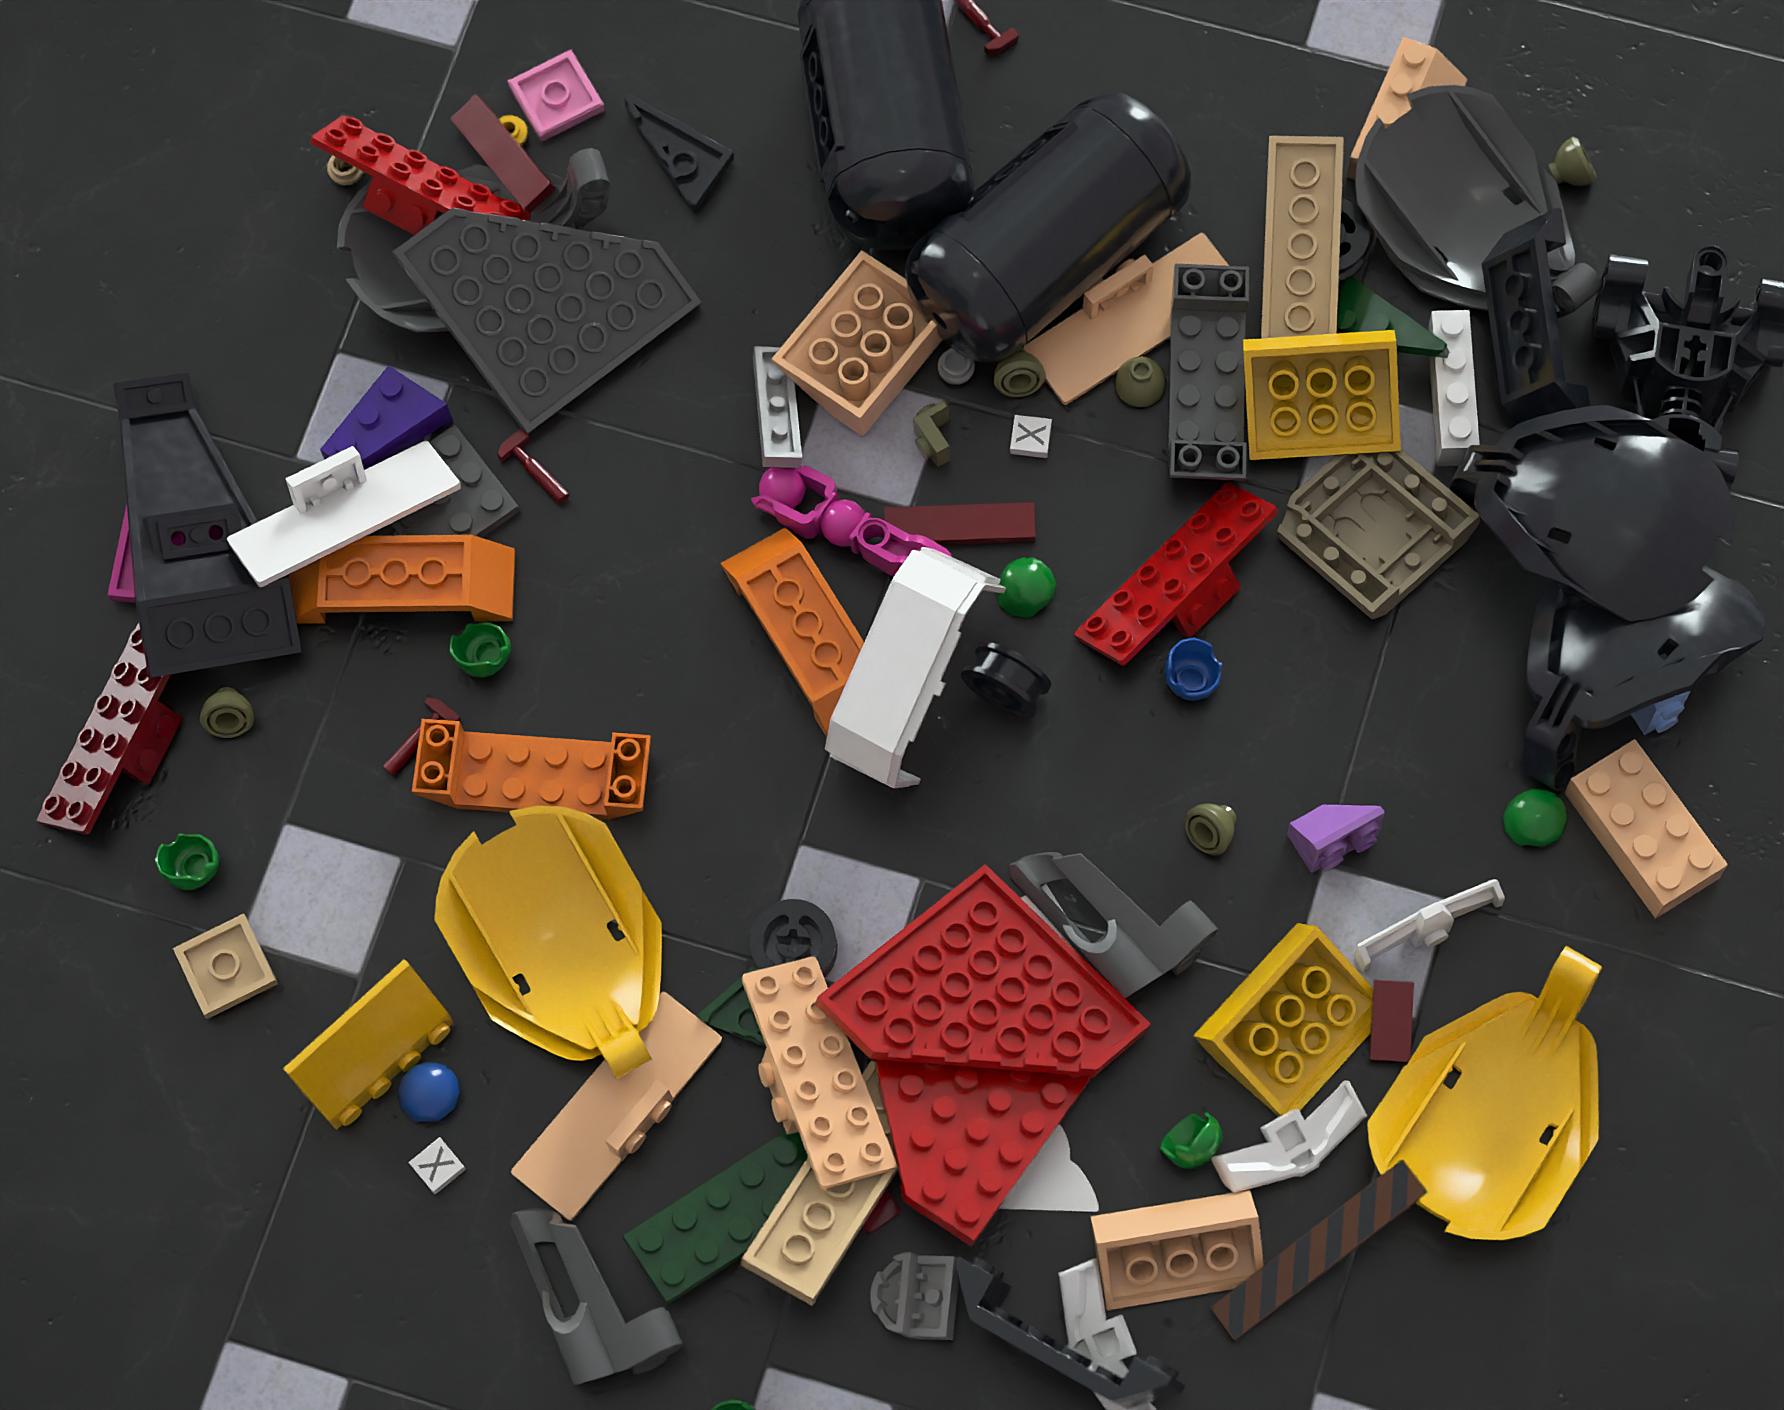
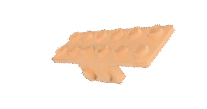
[1024,233,1229,405]
[742,957,896,1189]
[511,992,722,1221]

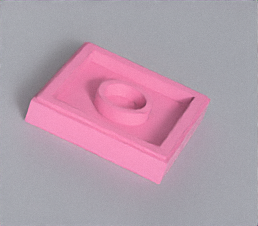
[508,50,605,142]

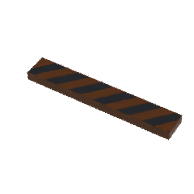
[1210,1159,1429,1341]

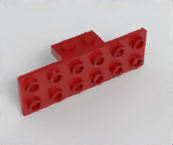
[310,116,532,235]
[1074,482,1278,666]

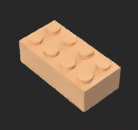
[1565,739,1728,919]

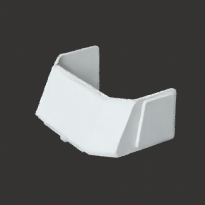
[825,547,1006,788]

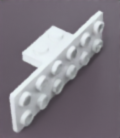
[227,441,461,587]

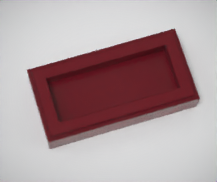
[1369,979,1414,1062]

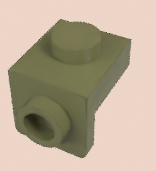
[913,401,950,468]

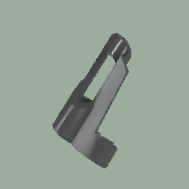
[1009,852,1219,998]
[510,1208,683,1385]

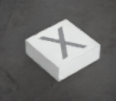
[1010,415,1052,458]
[409,1137,466,1195]

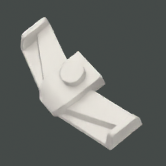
[1355,879,1505,972]
[1211,1081,1367,1193]
[1059,1258,1156,1410]

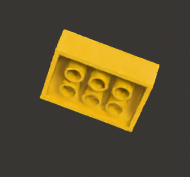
[1243,330,1401,460]
[1193,923,1373,1117]
[283,959,454,1130]

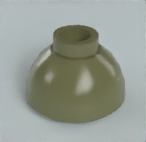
[1549,137,1597,186]
[994,348,1046,397]
[1115,357,1167,407]
[200,687,254,738]
[1184,803,1237,856]

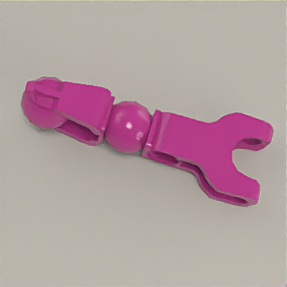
[751,466,952,577]

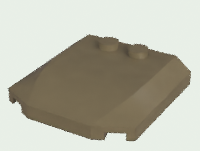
[1277,449,1480,620]

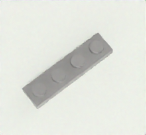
[753,346,802,468]

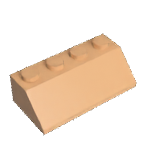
[1347,37,1467,180]
[1091,1190,1264,1310]

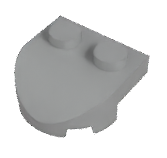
[870,1252,959,1340]

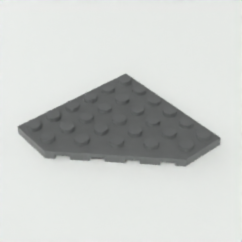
[391,208,701,433]

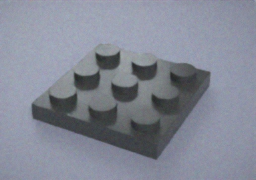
[390,425,520,538]

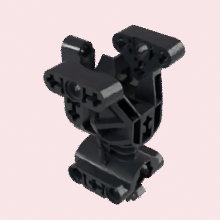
[1592,245,1784,491]

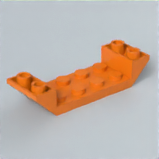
[720,527,864,737]
[289,535,515,624]
[412,719,651,820]

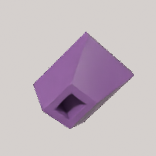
[1287,805,1385,873]

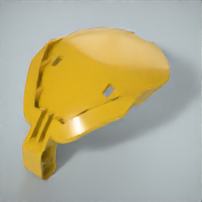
[435,805,662,1080]
[1368,946,1602,1240]

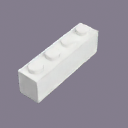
[1427,310,1480,466]

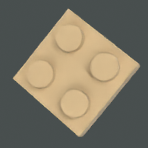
[173,913,278,1019]

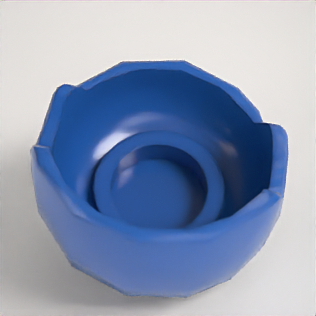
[1164,637,1222,701]
[397,1062,460,1122]

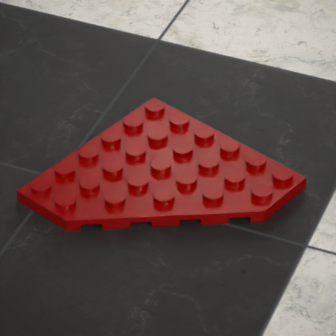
[815,864,1151,1077]
[872,1059,1093,1247]

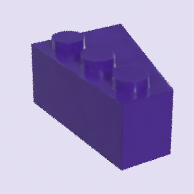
[320,365,453,470]

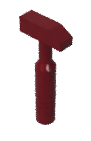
[954,0,1019,55]
[498,428,570,504]
[382,698,461,777]

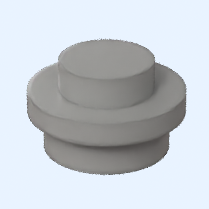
[938,349,975,384]

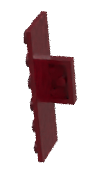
[37,623,183,835]

